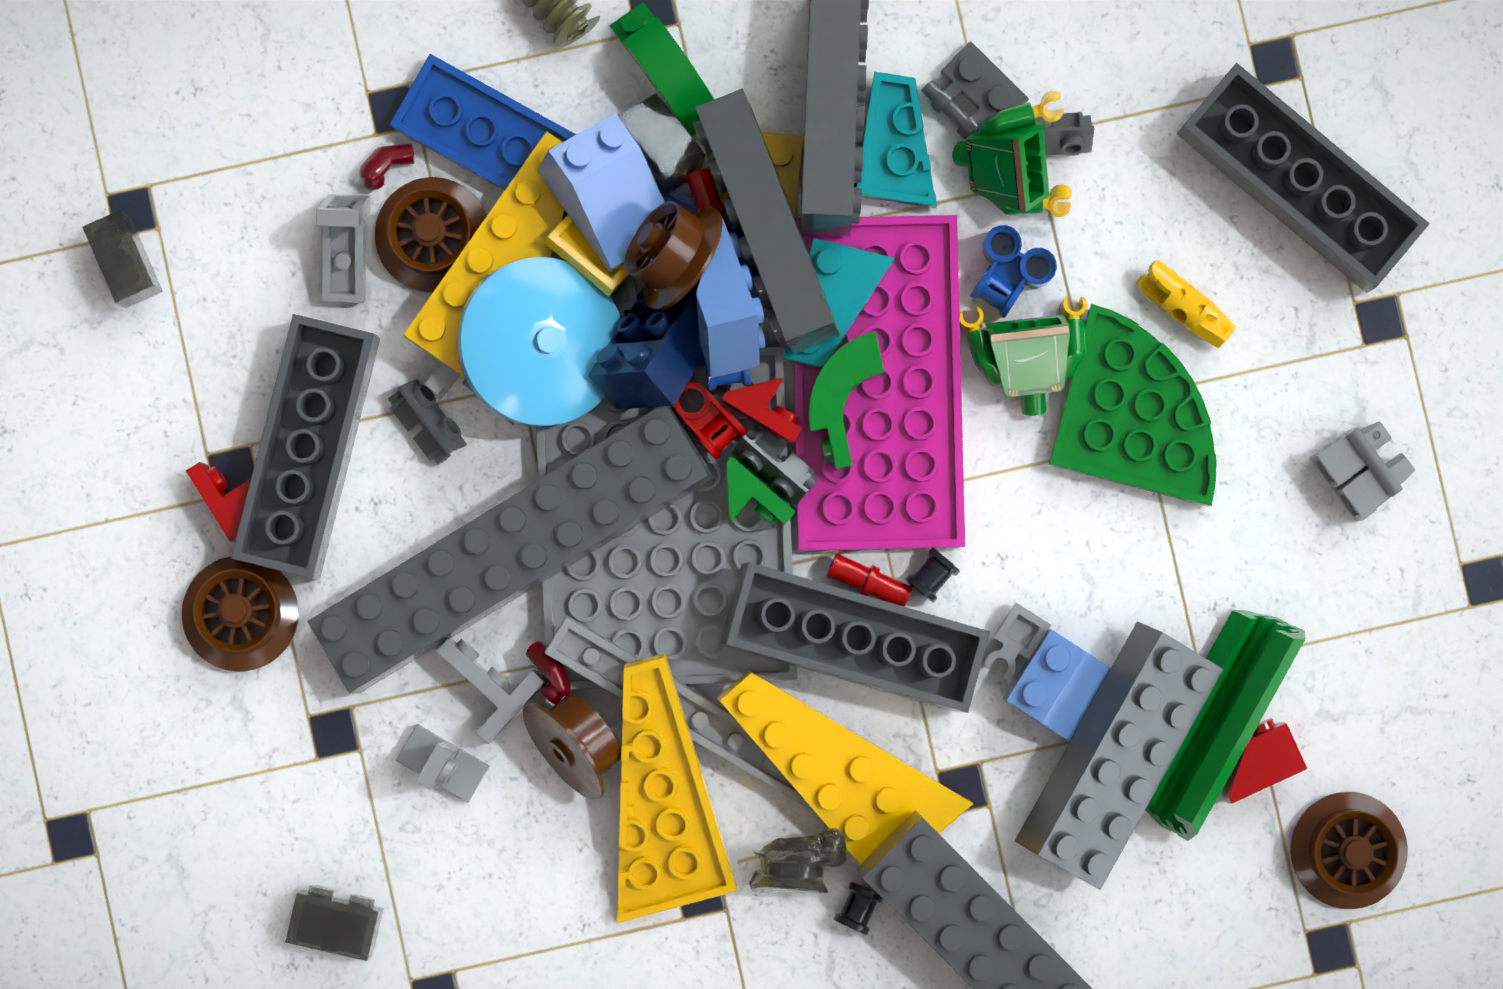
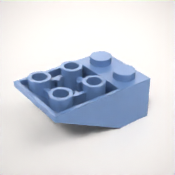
[696,218,765,378]

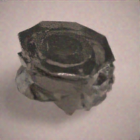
[749,828,847,894]

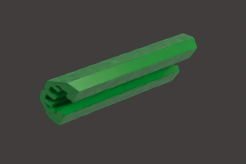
[1145,610,1306,841]

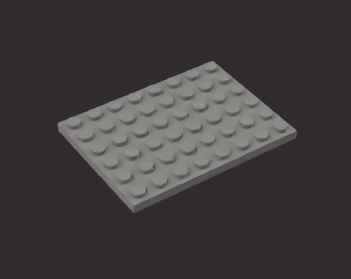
[536,347,798,690]

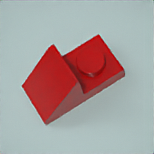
[722,378,802,445]
[186,462,251,542]

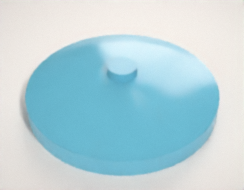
[457,257,621,426]

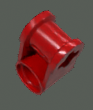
[673,382,747,461]

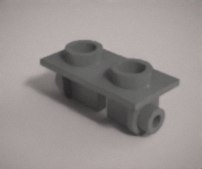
[1035,112,1094,156]
[388,379,467,465]
[732,425,818,507]

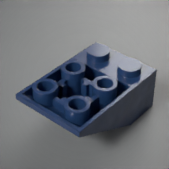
[588,279,700,409]

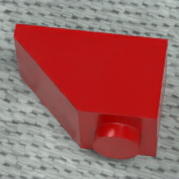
[1222,718,1308,804]

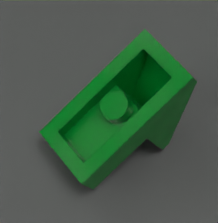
[726,456,796,526]

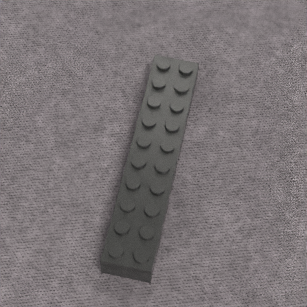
[307,406,715,694]

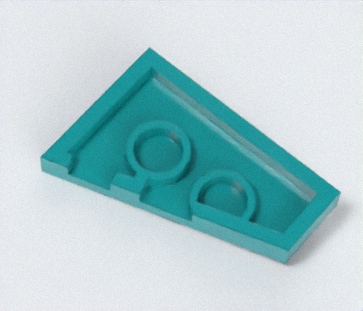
[856,71,937,208]
[783,238,895,370]

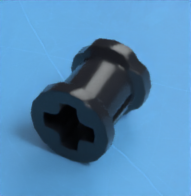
[905,548,960,603]
[833,881,883,935]

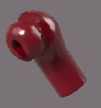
[359,143,415,190]
[526,641,571,704]

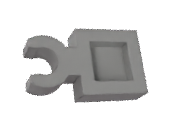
[983,602,1051,681]

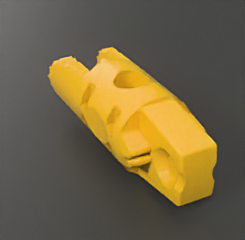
[1136,260,1236,349]

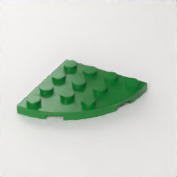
[1049,303,1217,507]

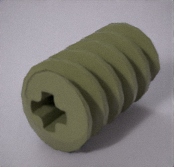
[523,0,600,46]

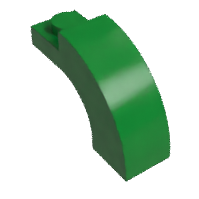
[609,2,714,138]
[808,331,884,471]

